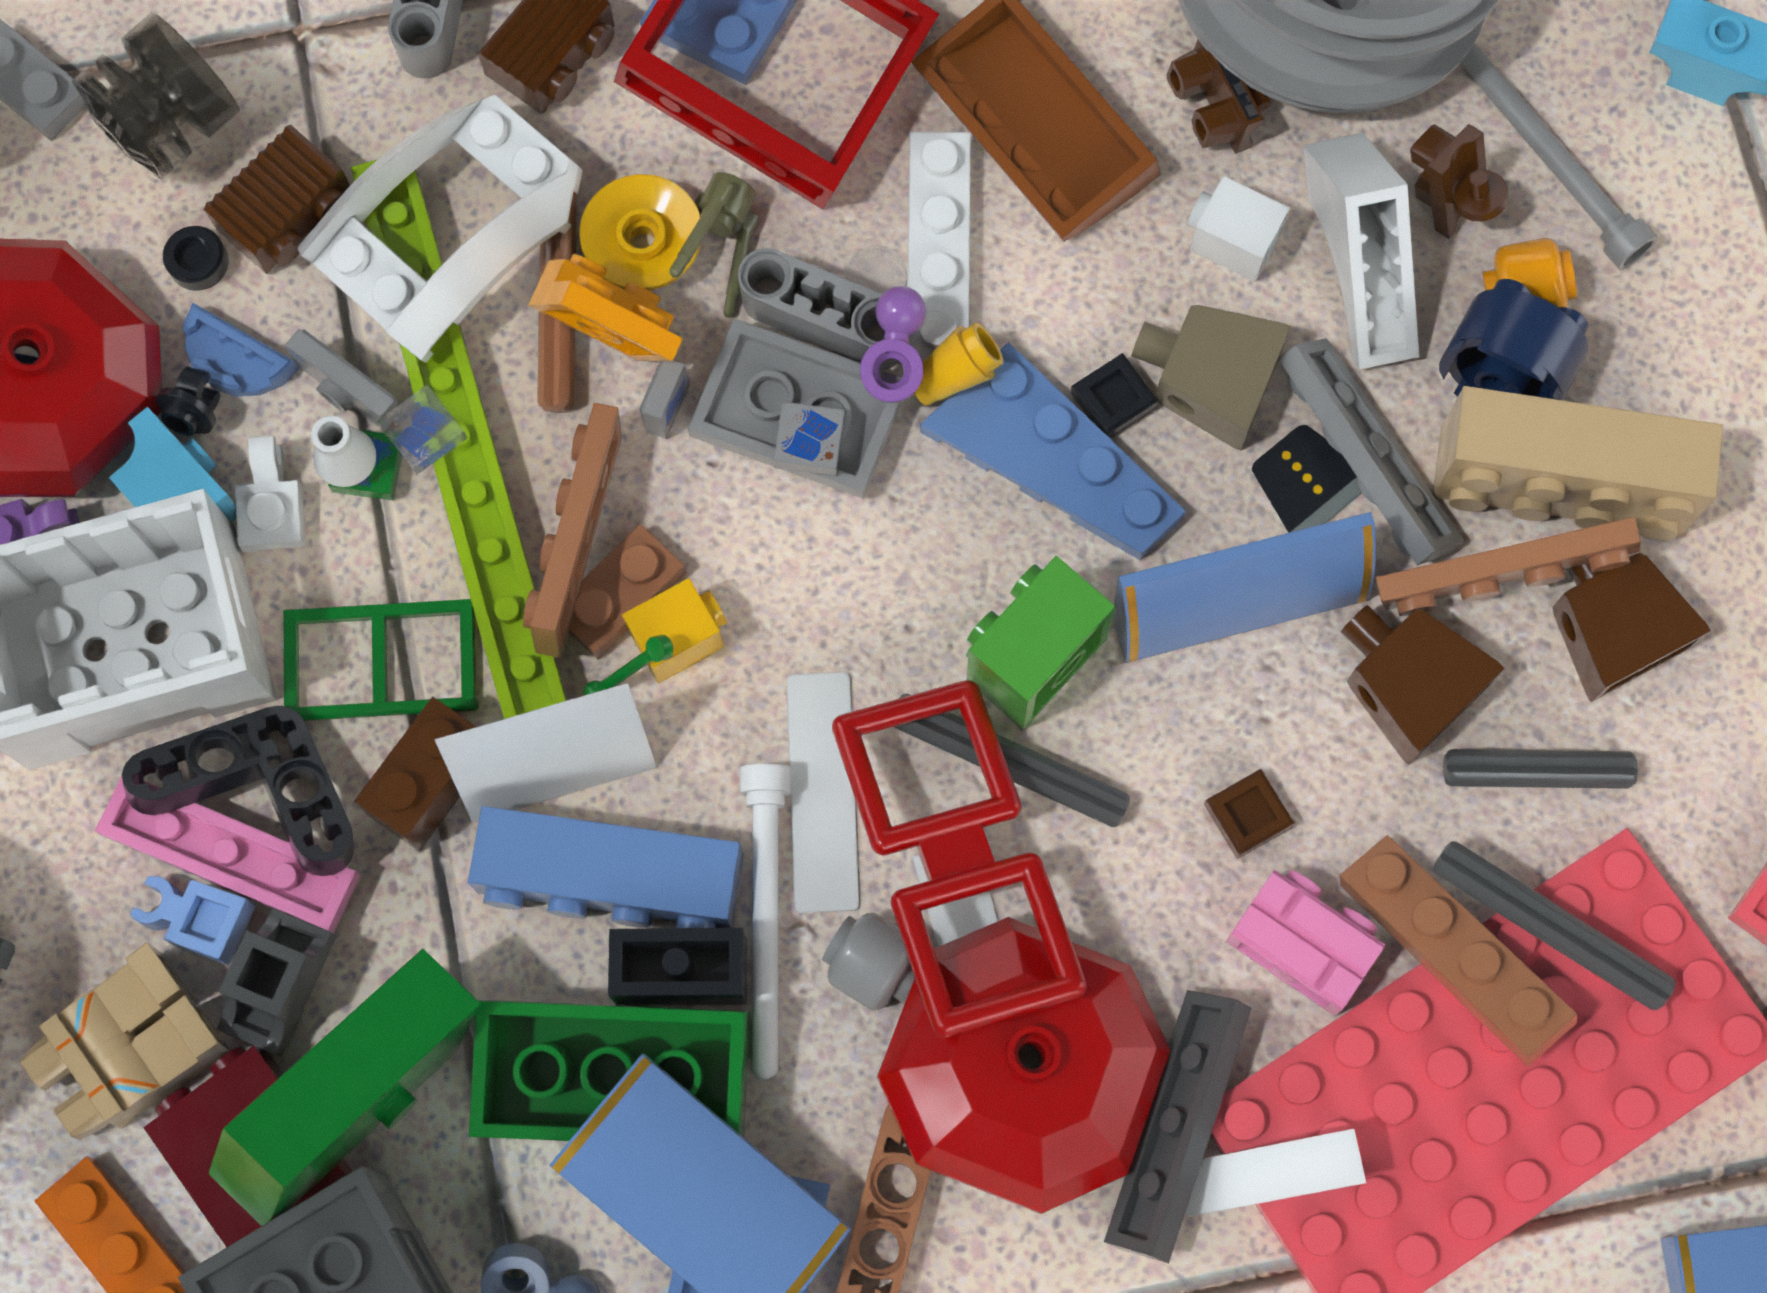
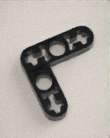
[122,706,354,876]

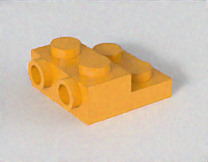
[528,254,683,361]

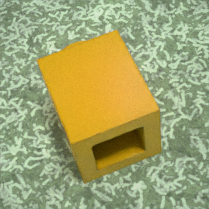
[622,578,727,684]

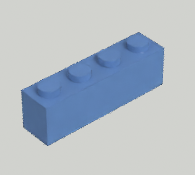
[467,806,744,928]

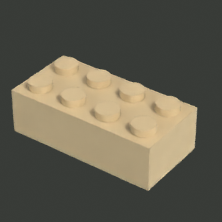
[1433,386,1724,540]

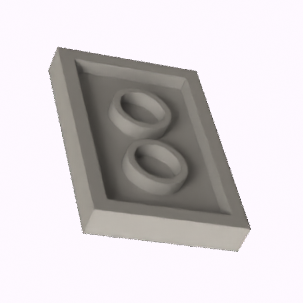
[688,318,903,499]

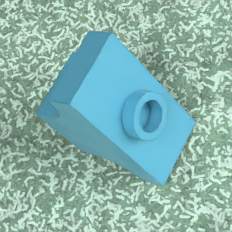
[1649,0,1767,106]
[109,407,236,522]

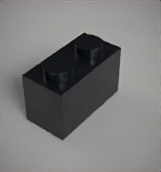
[608,928,747,1006]

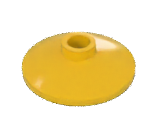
[579,174,702,291]

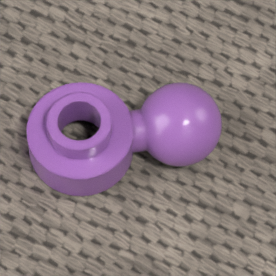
[860,286,926,403]

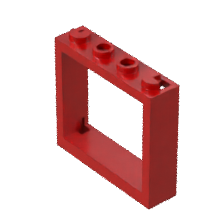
[614,0,939,210]

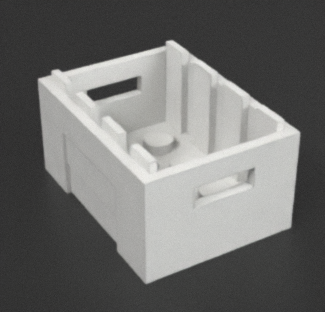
[0,489,276,770]

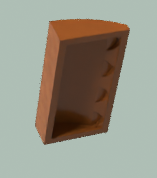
[911,0,1161,242]

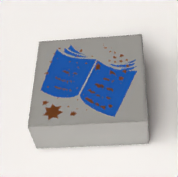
[639,359,690,439]
[773,402,845,476]

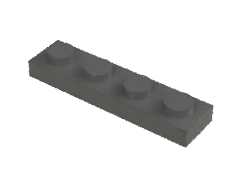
[1104,990,1252,1264]

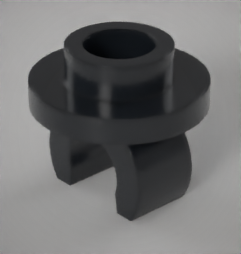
[155,366,221,436]

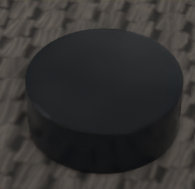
[163,226,229,291]

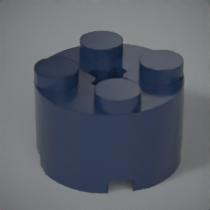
[1439,279,1589,400]

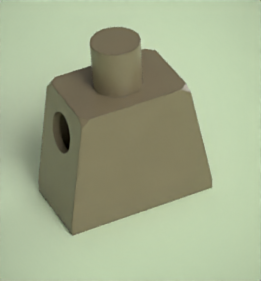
[1131,305,1291,451]

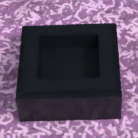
[1071,353,1158,439]

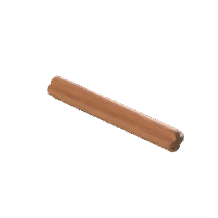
[537,192,576,413]

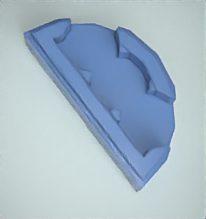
[183,303,299,397]

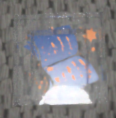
[376,385,467,475]

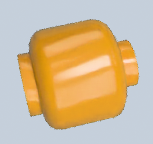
[1482,238,1577,307]

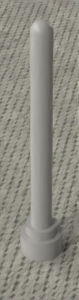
[1460,43,1659,270]

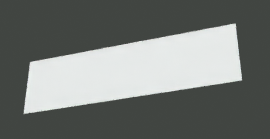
[1186,1129,1366,1217]

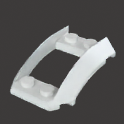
[297,95,583,363]

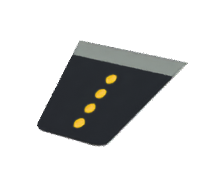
[1251,425,1362,533]

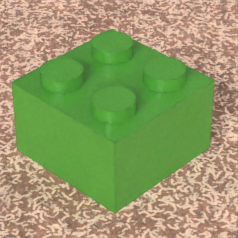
[966,555,1115,730]

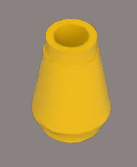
[914,322,1003,406]

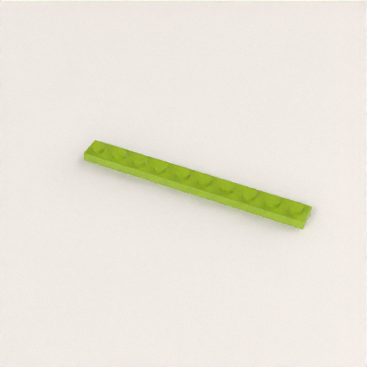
[350,159,567,719]

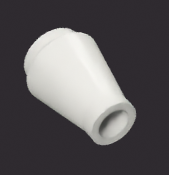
[311,416,376,487]

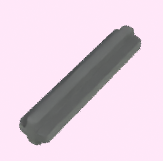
[1443,749,1638,789]

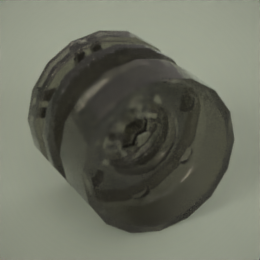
[72,12,240,180]

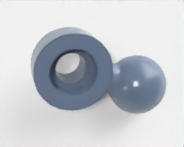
[481,1243,600,1293]

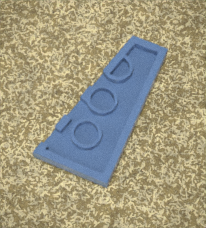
[920,342,1186,560]

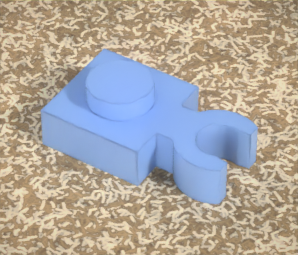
[130,876,256,966]

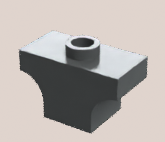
[217,908,337,1057]

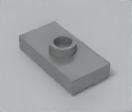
[285,329,406,434]

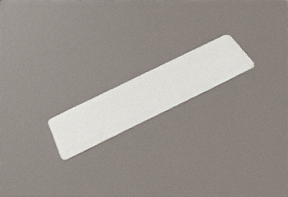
[787,672,859,913]

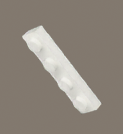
[908,132,971,362]

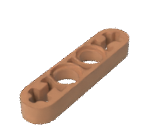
[836,1104,931,1293]

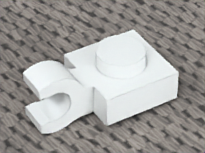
[235,436,306,552]

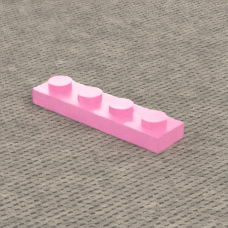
[95,776,361,933]

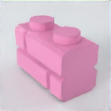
[1225,870,1385,1016]

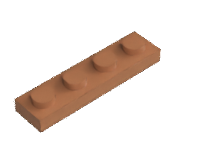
[523,403,622,658]
[1376,517,1641,616]
[1339,835,1577,1067]

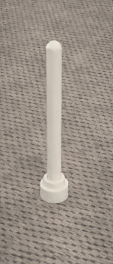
[740,764,791,1080]

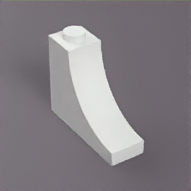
[1303,133,1419,370]

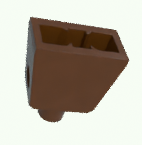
[1553,552,1711,702]
[1341,605,1505,765]

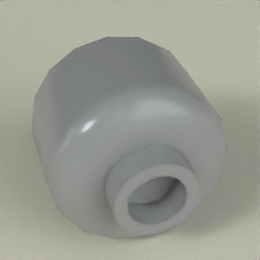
[822,913,915,1010]

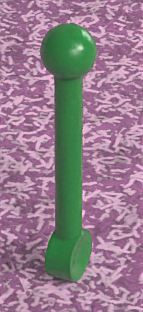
[583,634,673,696]

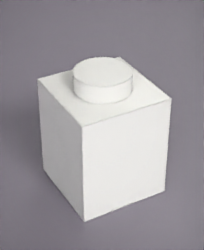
[1187,176,1290,282]

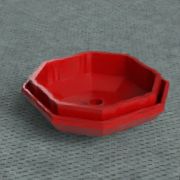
[0,238,162,497]
[877,917,1171,1214]

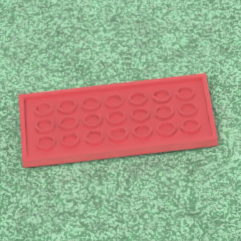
[1210,828,1767,1293]

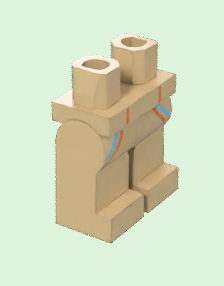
[19,942,231,1140]

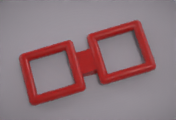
[832,680,1087,1038]

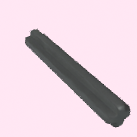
[894,693,1130,827]
[1433,841,1676,1010]

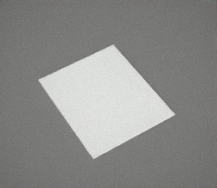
[435,683,657,822]

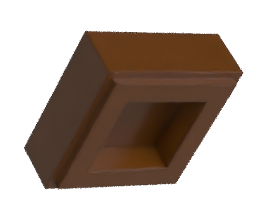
[1204,769,1295,859]

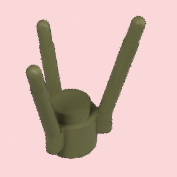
[669,172,760,318]

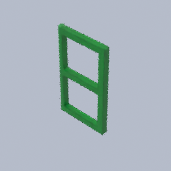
[283,599,479,721]

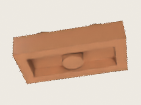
[568,524,686,660]

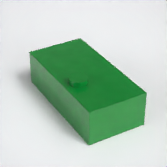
[208,948,481,1226]
[469,1000,750,1141]

